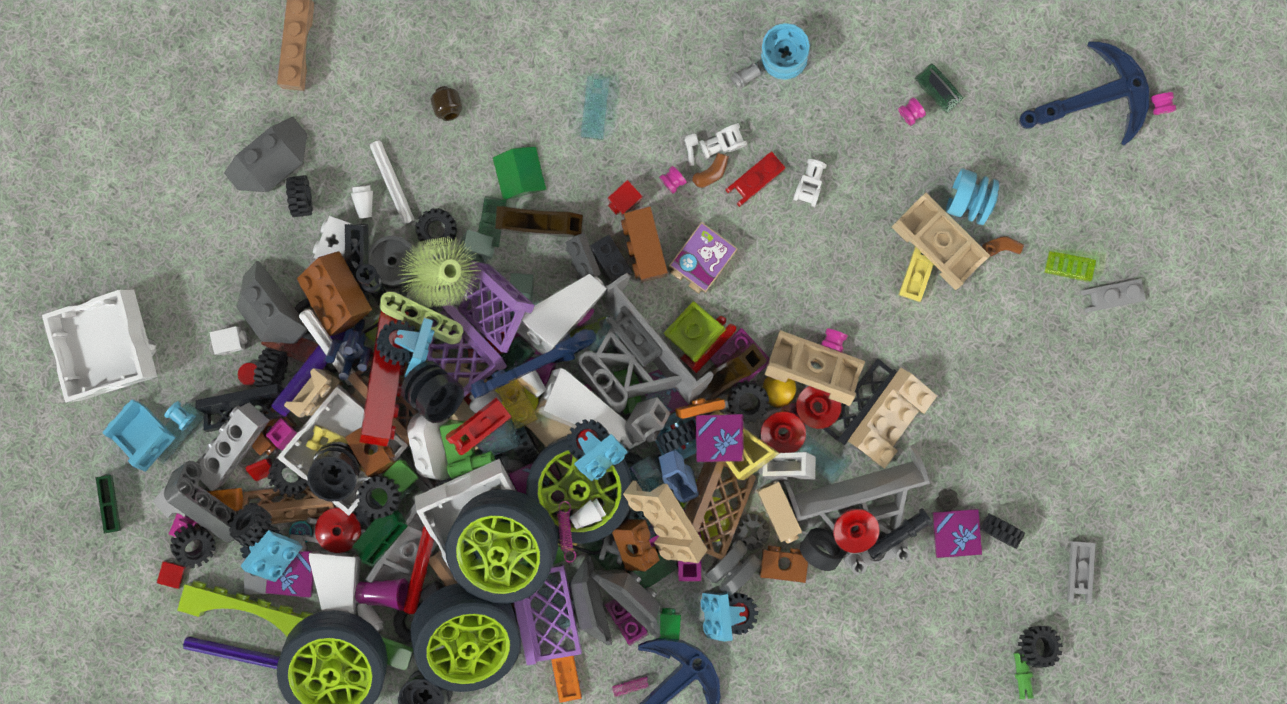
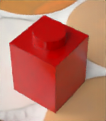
[608,180,643,216]

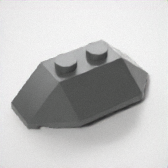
[224,117,307,192]
[237,261,308,343]
[569,554,612,645]
[589,569,660,639]

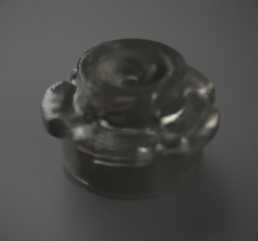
[936,489,959,511]

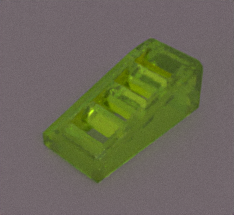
[1044,251,1096,283]

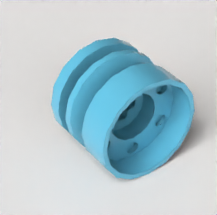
[761,23,810,80]
[946,168,1000,225]

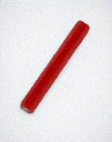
[403,526,434,614]

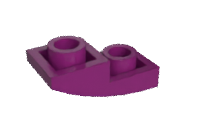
[605,599,649,646]

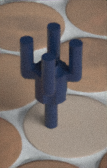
[325,319,372,380]

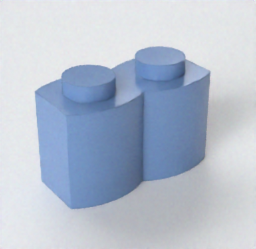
[659,450,698,503]

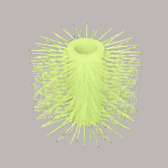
[399,237,481,306]

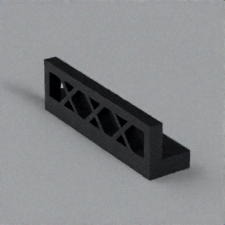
[345,223,369,317]
[823,358,897,445]
[195,384,288,432]

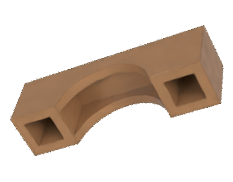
[277,0,315,91]

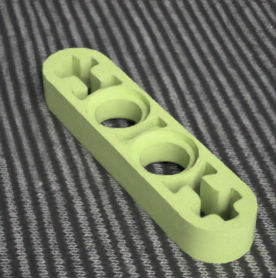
[380,292,463,344]

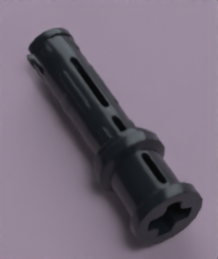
[356,264,391,306]
[867,508,933,560]

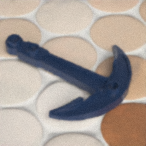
[1019,42,1149,146]
[470,329,597,399]
[638,638,721,704]

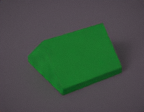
[492,147,547,201]

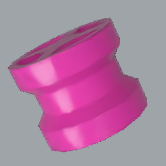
[1151,92,1177,115]
[898,98,926,126]
[659,165,687,194]
[821,328,848,353]

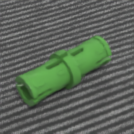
[447,451,495,478]
[1013,652,1034,699]

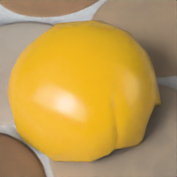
[763,376,796,408]

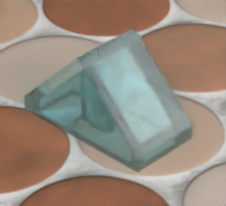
[476,417,518,456]

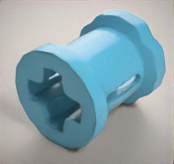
[164,401,196,431]

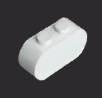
[407,413,450,480]

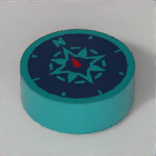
[289,521,313,543]

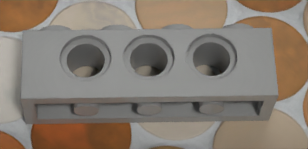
[196,403,270,491]

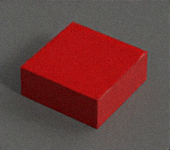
[157,561,186,589]

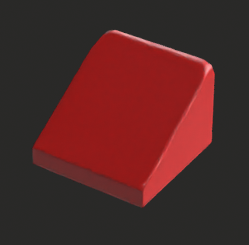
[245,458,273,481]

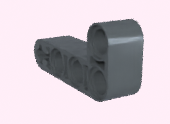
[164,461,238,542]

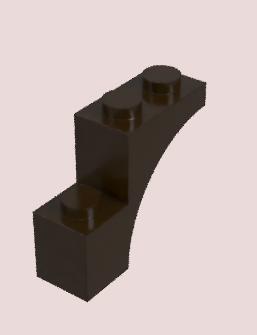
[495,206,583,237]
[696,343,767,401]

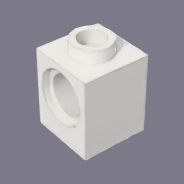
[209,326,248,355]

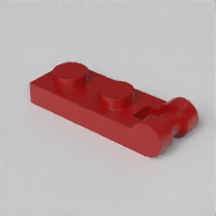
[445,397,512,455]

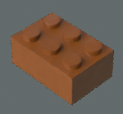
[621,207,668,283]
[297,251,372,337]

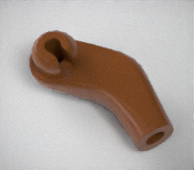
[692,153,729,188]
[982,236,1024,257]

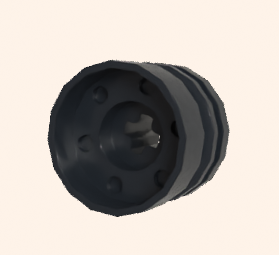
[401,361,464,423]
[307,442,361,502]
[397,669,453,704]

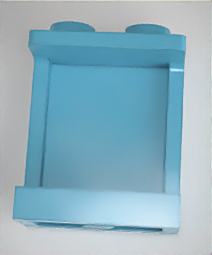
[103,399,176,472]

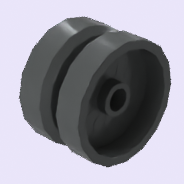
[368,235,418,289]
[704,539,762,597]

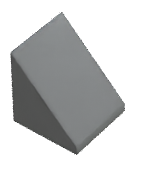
[290,534,308,552]

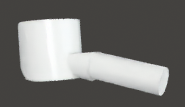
[684,133,699,166]

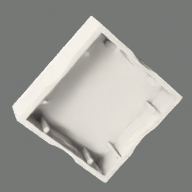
[42,290,157,402]
[277,384,408,515]
[415,459,528,580]

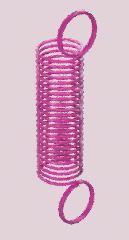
[557,501,576,562]
[612,676,649,697]

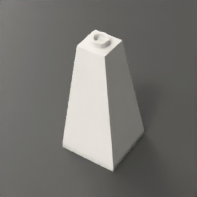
[516,274,606,355]
[535,368,627,442]
[309,550,362,615]

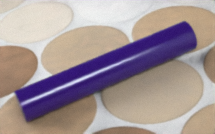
[271,331,346,416]

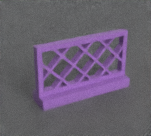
[458,261,535,353]
[418,301,507,397]
[514,565,582,665]

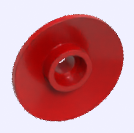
[796,386,841,429]
[761,411,806,453]
[315,508,361,553]
[833,509,879,553]

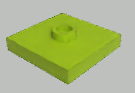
[663,301,726,362]

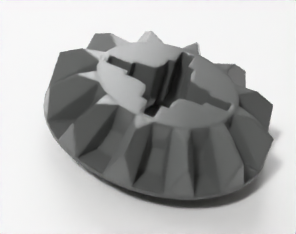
[734,514,770,550]

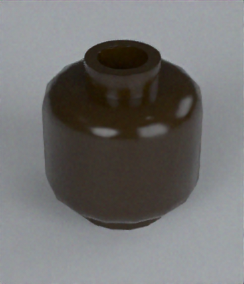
[430,86,462,121]

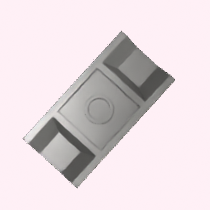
[367,504,437,584]

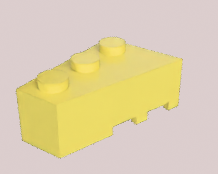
[711,410,780,480]

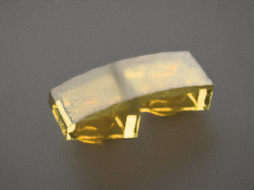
[497,379,539,429]

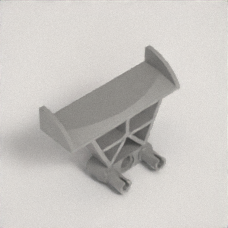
[578,273,714,416]
[784,445,930,575]

